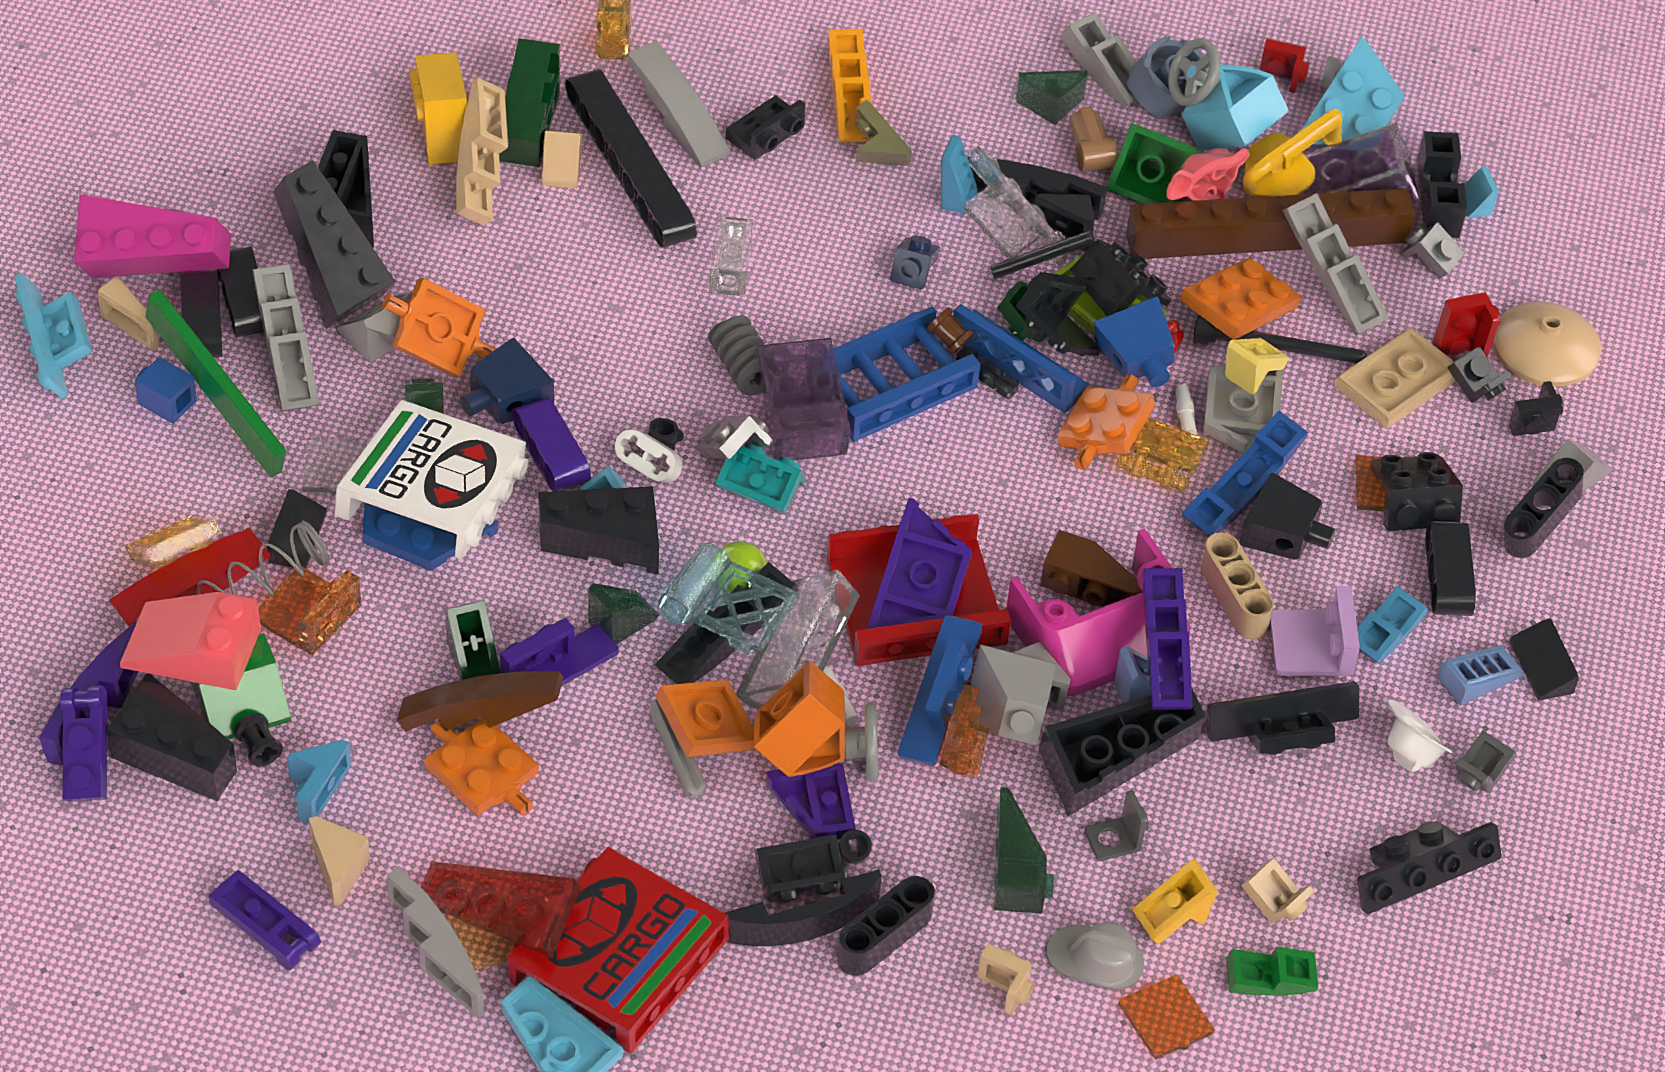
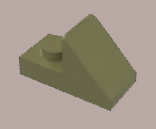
[855,99,912,166]

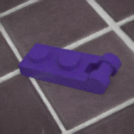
[60,685,107,802]
[208,870,321,971]

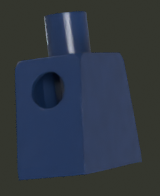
[460,338,554,424]

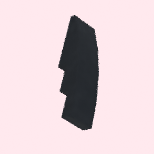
[967,157,1107,220]
[655,562,799,684]

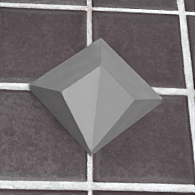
[336,290,413,363]

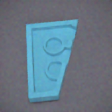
[501,976,623,1072]

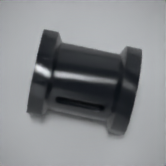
[234,713,283,767]

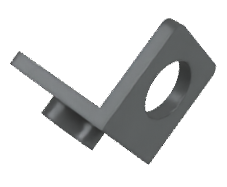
[1085,790,1149,861]

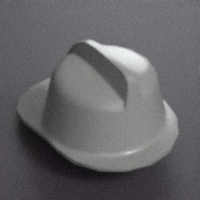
[1047,922,1144,990]

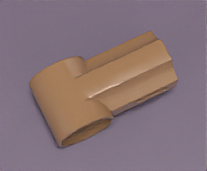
[1069,107,1118,172]

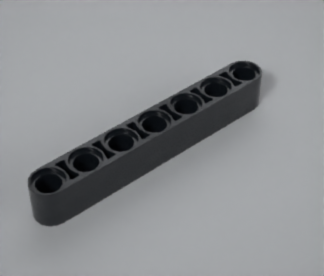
[565,68,697,249]

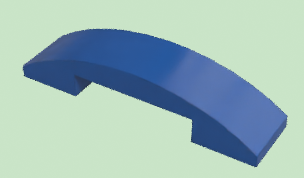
[1182,410,1308,537]

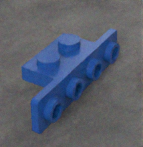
[898,615,982,766]

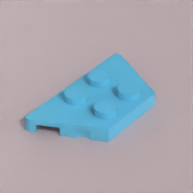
[1301,37,1405,155]

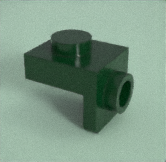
[997,281,1047,342]

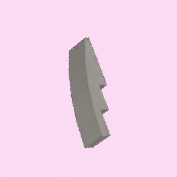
[627,41,730,168]
[1282,193,1389,335]
[252,264,319,411]
[387,866,484,1018]

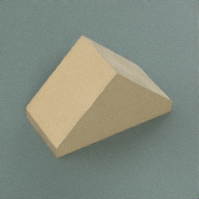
[542,131,583,188]
[309,816,370,906]

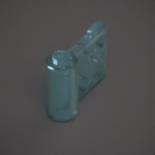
[658,543,799,655]

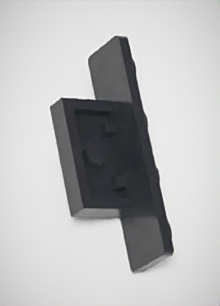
[1207,681,1359,755]
[1357,821,1502,914]

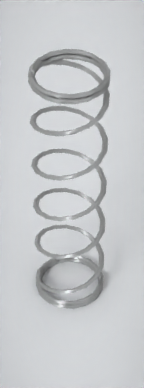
[137,521,329,621]

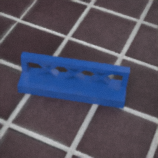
[953,304,1089,413]

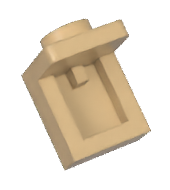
[1241,858,1315,924]
[977,943,1035,1016]

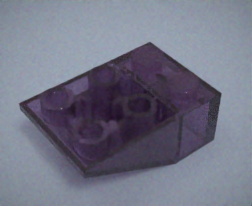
[758,338,851,461]

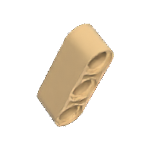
[1201,532,1274,640]

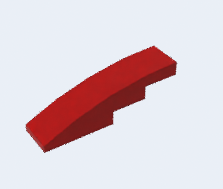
[109,528,271,627]

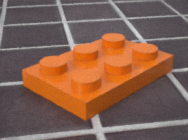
[1180,258,1302,340]

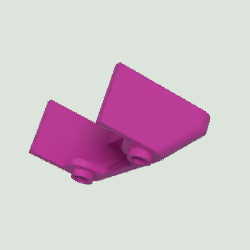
[1006,529,1190,696]

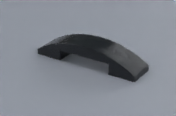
[725,869,882,947]

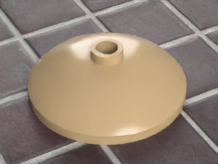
[1493,301,1601,387]

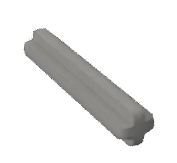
[650,699,706,799]

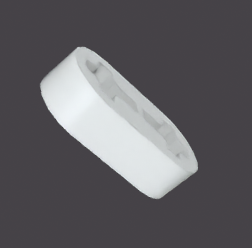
[615,429,682,483]

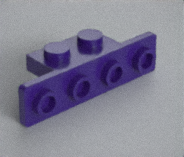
[500,617,619,686]

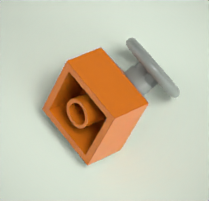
[754,660,878,783]

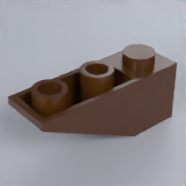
[1040,529,1142,607]

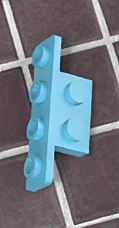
[14,273,93,399]

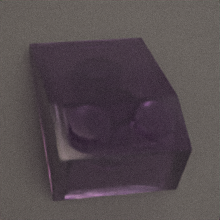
[1304,123,1419,200]

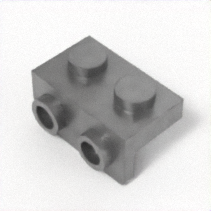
[696,416,774,459]

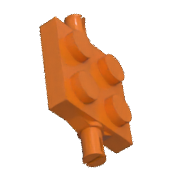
[382,278,497,377]
[1057,374,1156,470]
[425,718,539,816]

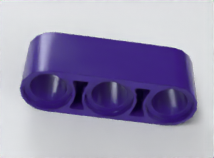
[512,397,591,492]

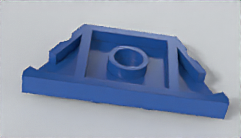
[362,502,499,571]

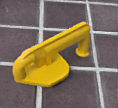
[1242,109,1342,197]

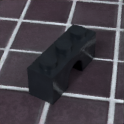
[1417,131,1467,238]

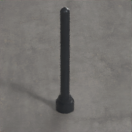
[1193,314,1367,364]

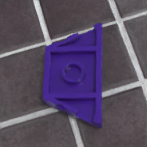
[867,497,972,629]

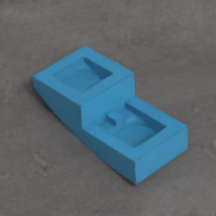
[1357,586,1429,664]

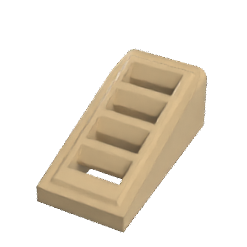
[97,277,160,351]

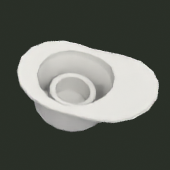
[1387,699,1453,772]

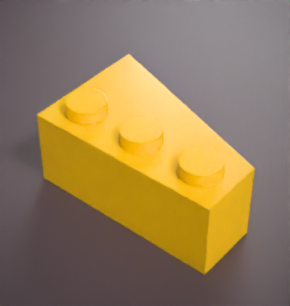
[409,52,467,165]

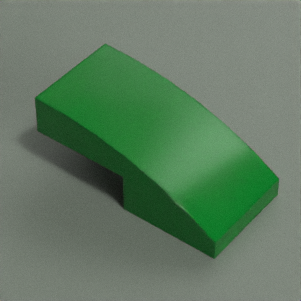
[1226,946,1319,996]

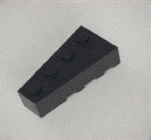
[273,160,396,329]
[1038,688,1206,816]

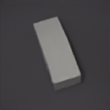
[1060,12,1137,107]

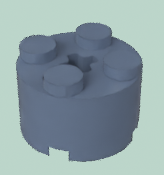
[1127,37,1204,119]

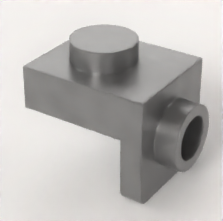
[1400,222,1465,279]

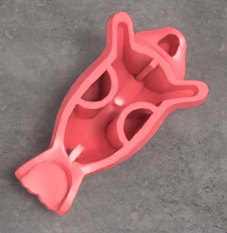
[1166,148,1250,201]

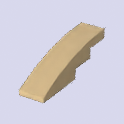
[456,77,508,226]

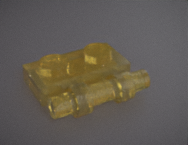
[1116,418,1209,492]

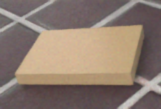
[1334,327,1456,429]

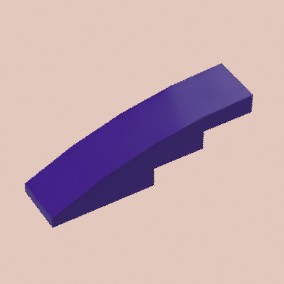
[1142,568,1193,710]
[39,622,139,765]

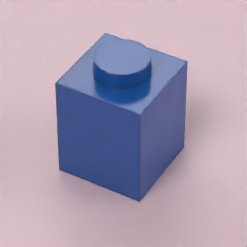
[135,357,197,424]

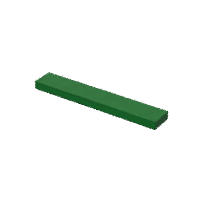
[146,290,286,477]

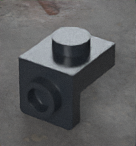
[1509,381,1564,436]

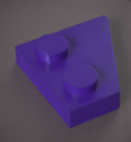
[766,763,856,840]

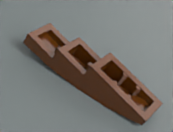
[397,671,563,732]

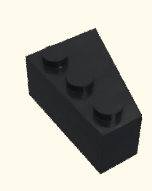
[318,130,374,248]
[538,486,659,575]
[107,673,237,801]

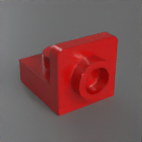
[1260,38,1310,93]

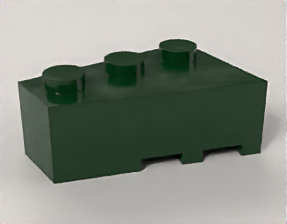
[499,38,560,167]

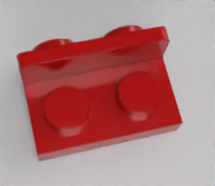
[1432,292,1501,358]

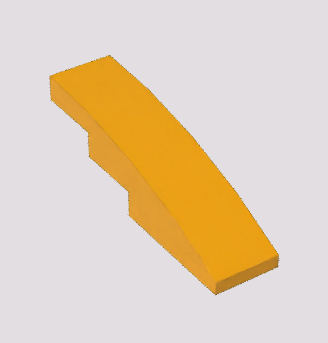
[828,29,872,143]

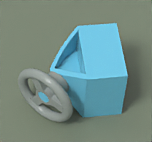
[1168,38,1289,150]

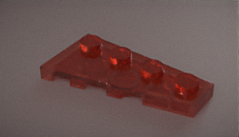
[421,861,581,958]

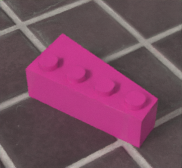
[74,194,231,278]

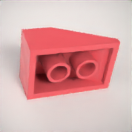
[120,592,261,690]

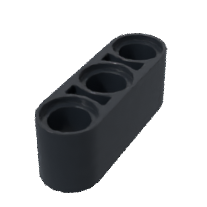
[217,246,264,338]
[180,270,223,358]
[1504,458,1584,558]
[1425,521,1476,616]
[837,876,935,976]

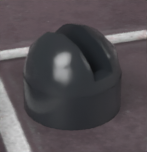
[838,829,872,864]

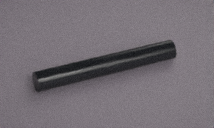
[990,230,1095,279]

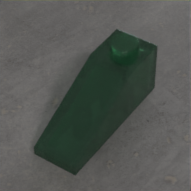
[993,787,1054,914]

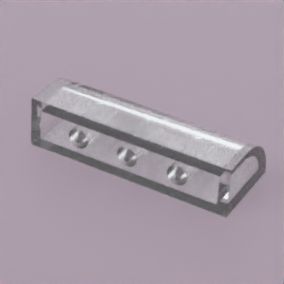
[736,570,860,710]

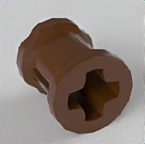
[926,307,975,356]

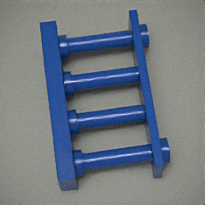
[807,306,980,442]

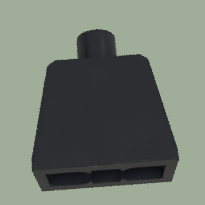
[1239,472,1336,560]

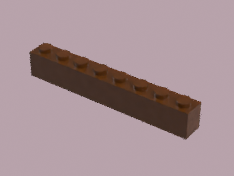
[1126,188,1416,259]

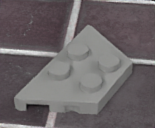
[1203,352,1285,454]

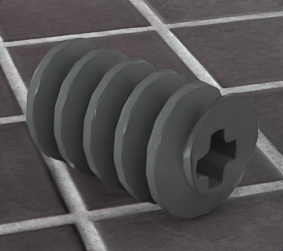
[707,315,777,395]

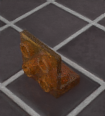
[258,567,361,656]

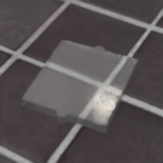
[302,435,371,496]

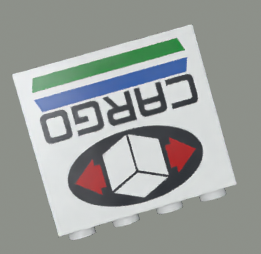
[335,400,528,560]

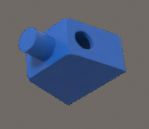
[1094,296,1174,387]

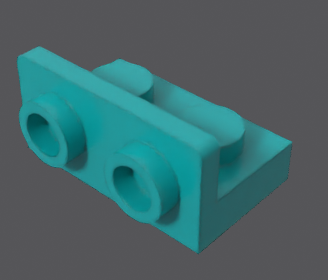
[715,443,806,514]

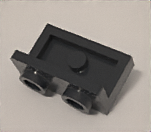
[725,95,806,160]
[755,834,849,903]

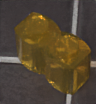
[596,0,632,60]

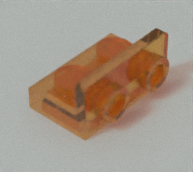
[940,684,990,778]

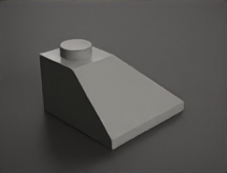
[961,644,1057,746]

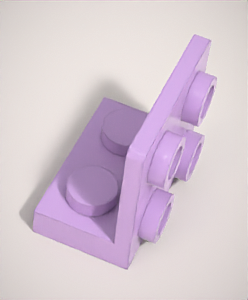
[1270,586,1360,676]

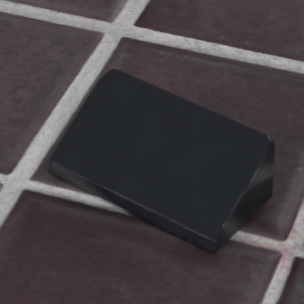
[267,489,327,570]
[1509,618,1579,701]

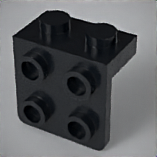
[1069,239,1172,316]
[1016,272,1101,357]
[1370,452,1463,531]

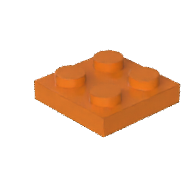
[656,679,755,757]

